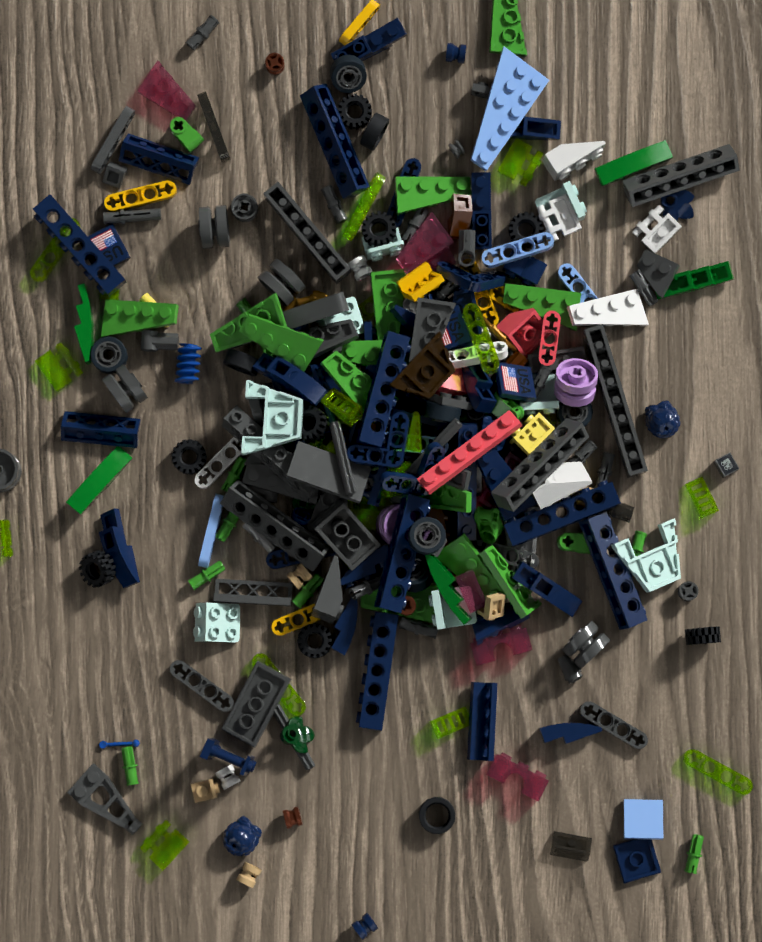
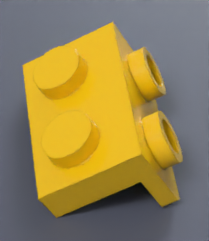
[397,262,445,302]

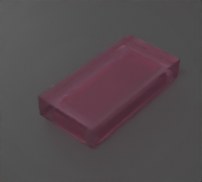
[455,569,485,613]

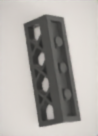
[213,579,293,606]

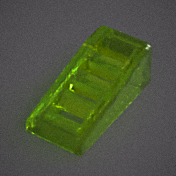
[320,388,363,426]
[406,412,422,453]
[685,477,719,519]
[430,707,469,739]

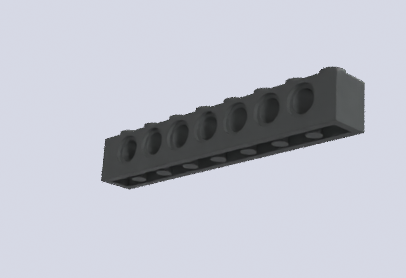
[583,324,648,478]

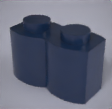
[502,250,547,287]

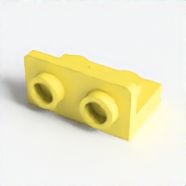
[509,413,555,456]

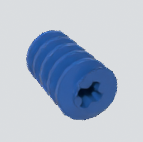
[174,343,202,384]

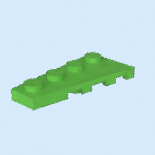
[489,0,527,57]
[503,283,581,331]
[210,293,287,352]
[320,351,399,416]
[479,545,542,619]

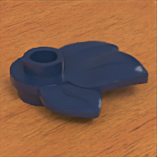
[661,190,695,221]

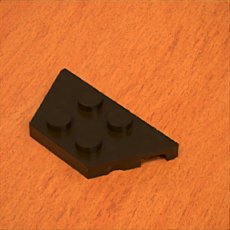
[389,331,455,399]

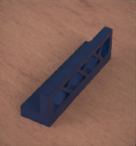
[118,133,199,185]
[61,411,140,448]
[467,682,498,761]

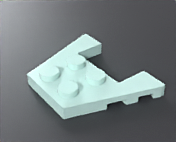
[241,380,304,455]
[611,518,681,593]

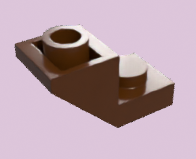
[448,193,473,239]

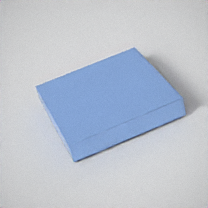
[623,799,663,840]

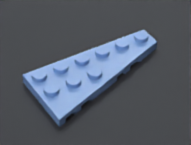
[470,47,549,172]

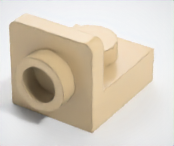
[477,592,506,620]
[191,779,220,803]

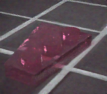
[138,60,196,121]
[396,212,454,274]

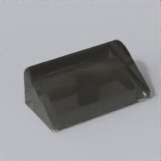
[550,831,592,862]

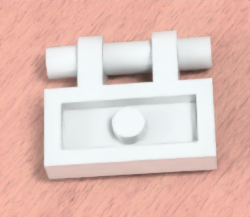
[537,194,582,242]
[632,205,682,254]

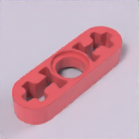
[538,311,561,366]

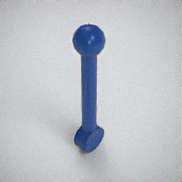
[99,740,140,749]

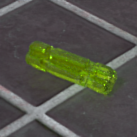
[0,519,13,557]

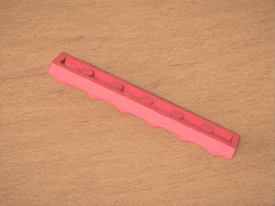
[417,410,522,495]

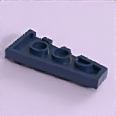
[476,448,537,521]

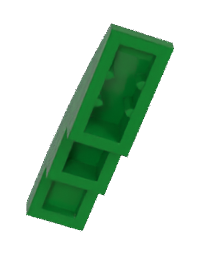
[594,140,673,186]
[655,261,734,300]
[74,283,94,365]
[66,446,132,515]
[425,554,472,625]

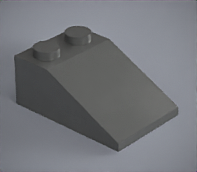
[311,499,381,570]
[311,555,344,624]

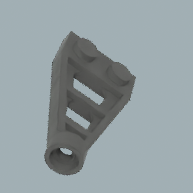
[67,763,143,835]

